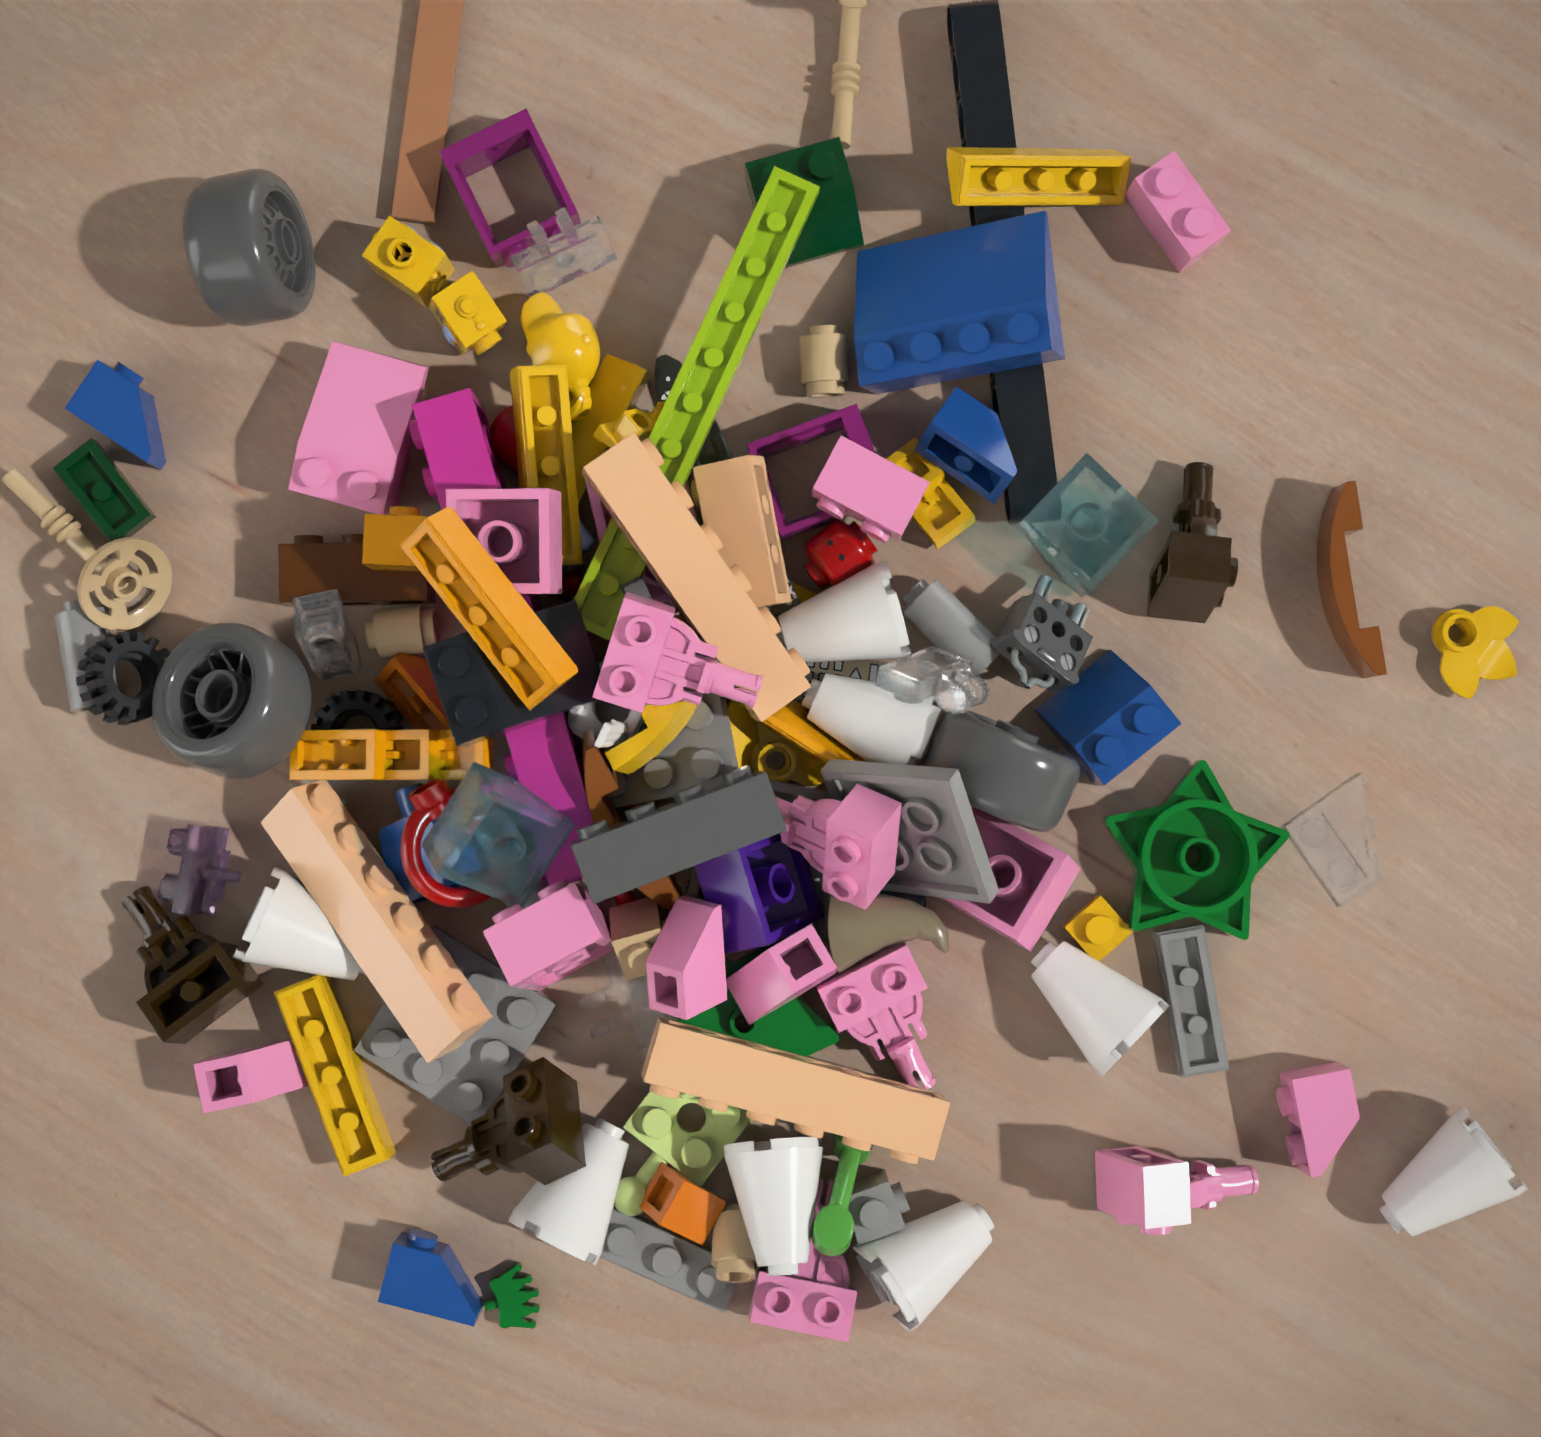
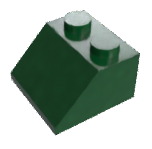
[745,137,864,268]

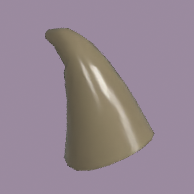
[828,894,949,973]

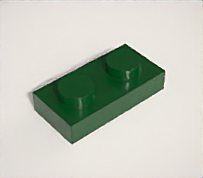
[53,438,156,542]

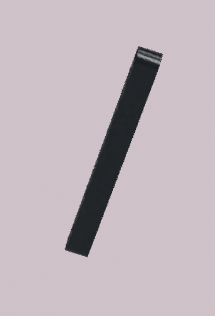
[946,0,1060,524]

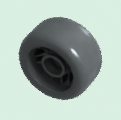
[183,169,316,326]
[152,622,312,779]
[921,707,1080,832]

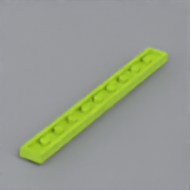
[573,166,820,642]

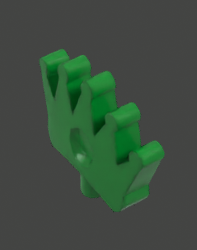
[484,1262,540,1329]

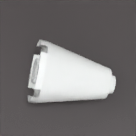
[776,561,911,662]
[801,673,945,765]
[232,867,366,981]
[1031,941,1170,1077]
[1380,1106,1528,1237]
[508,1118,629,1266]
[724,1137,823,1276]
[853,1200,994,1333]

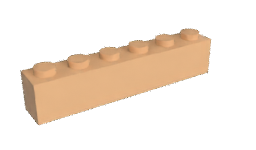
[581,432,812,722]
[260,780,493,1064]
[641,1016,951,1164]

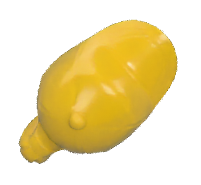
[520,292,600,424]

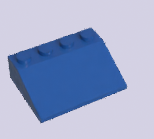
[854,211,1065,395]

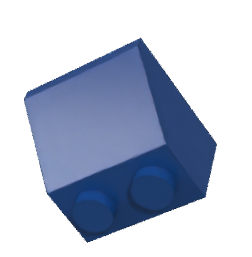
[1034,650,1182,786]

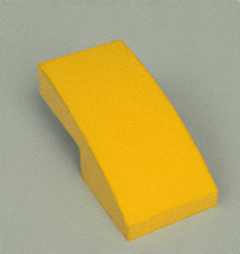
[886,438,976,550]
[605,687,697,775]

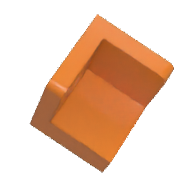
[639,1162,726,1246]

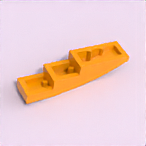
[289,729,493,780]

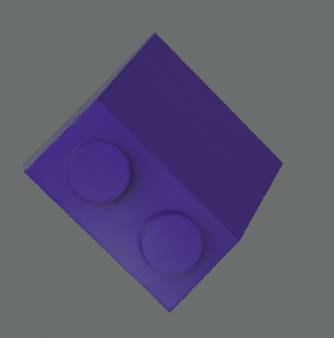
[695,834,824,954]

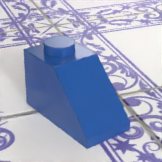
[65,359,166,470]
[914,386,1017,505]
[378,1229,483,1327]

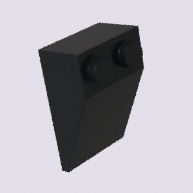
[422,600,600,747]

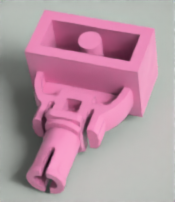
[592,592,763,713]
[775,784,902,910]
[816,942,936,1090]
[1095,1146,1259,1235]
[748,1179,858,1342]

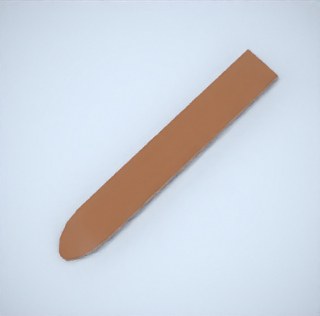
[391,0,465,224]

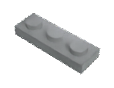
[600,1206,737,1313]

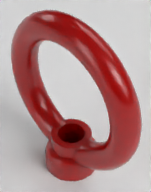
[400,777,518,908]

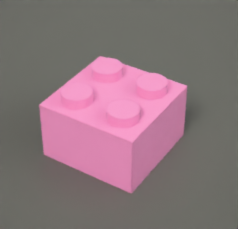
[446,488,562,594]

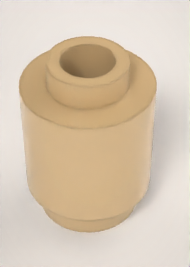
[799,325,849,398]
[365,605,440,658]
[711,1204,759,1283]

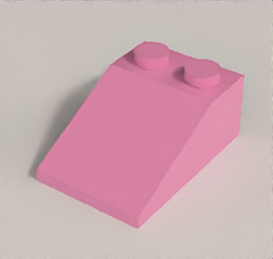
[288,341,429,514]
[939,806,1081,952]
[483,880,614,991]

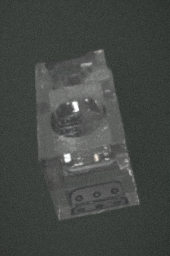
[293,589,361,680]

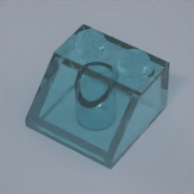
[1018,453,1159,598]
[422,762,575,908]

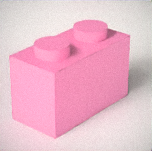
[1125,151,1231,273]
[811,436,930,543]

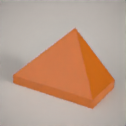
[374,652,451,730]

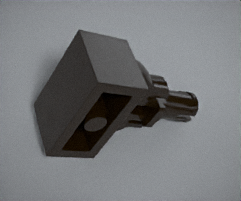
[1147,462,1238,624]
[122,886,264,1044]
[431,1057,586,1185]

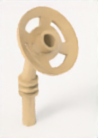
[831,0,867,150]
[2,468,173,631]

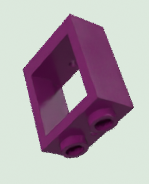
[439,108,582,268]
[746,403,876,542]

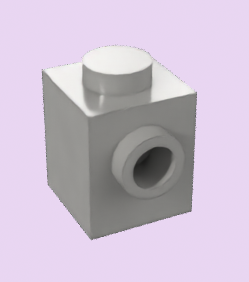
[848,1170,910,1246]

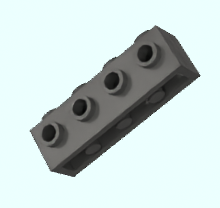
[569,765,787,904]

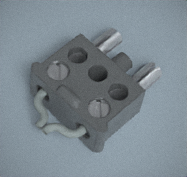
[992,575,1093,692]

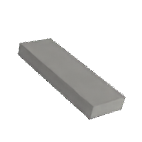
[1153,924,1230,1078]

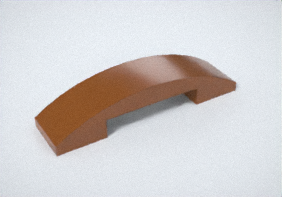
[1316,480,1387,678]
[583,729,683,911]

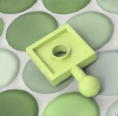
[614,1090,751,1216]

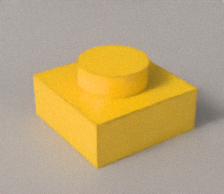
[1062,894,1133,961]

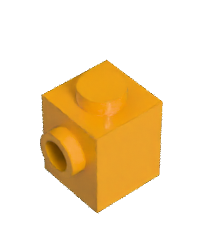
[362,506,427,571]

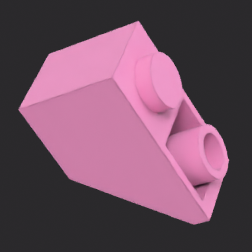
[646,896,727,1020]
[726,924,837,1025]
[193,1039,309,1114]
[1276,1062,1360,1178]

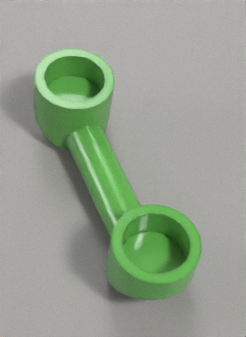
[811,1134,873,1256]

